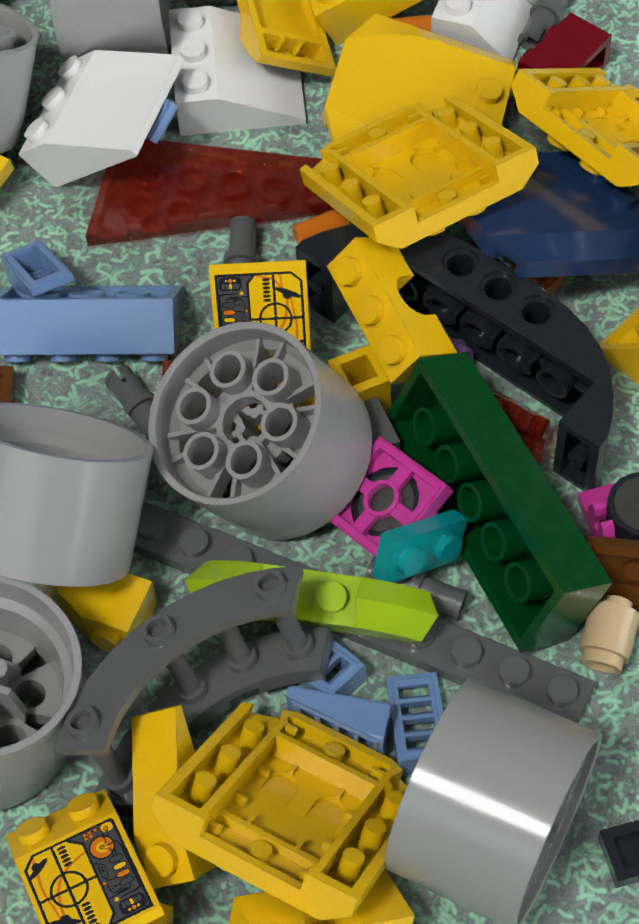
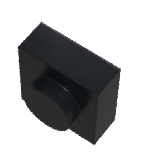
[598,820,639,888]

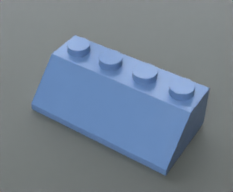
[0,285,183,362]

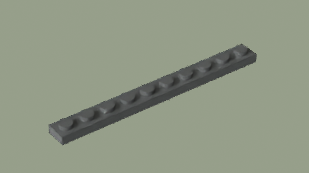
[133,501,595,723]

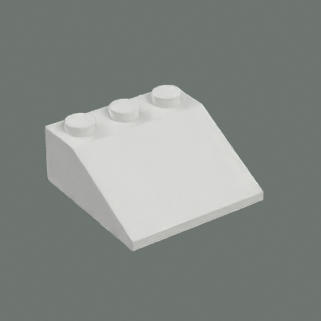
[169,6,306,136]
[18,50,185,187]

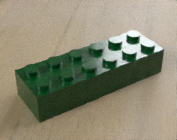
[387,352,613,653]

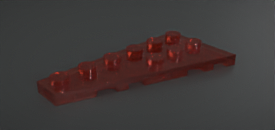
[85,139,334,246]

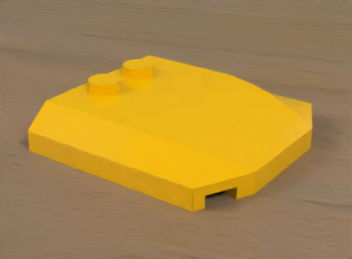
[321,13,516,142]
[511,68,639,187]
[300,95,539,249]
[151,702,407,920]

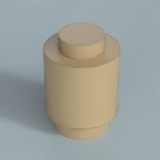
[579,595,639,675]

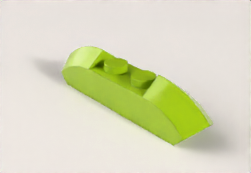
[185,560,438,643]

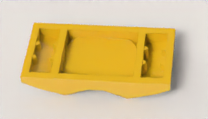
[236,0,336,77]

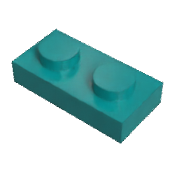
[372,509,468,583]

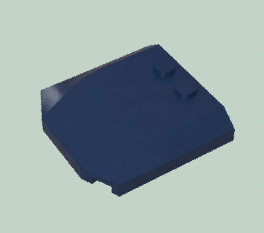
[459,152,639,278]

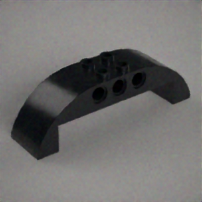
[296,224,614,491]

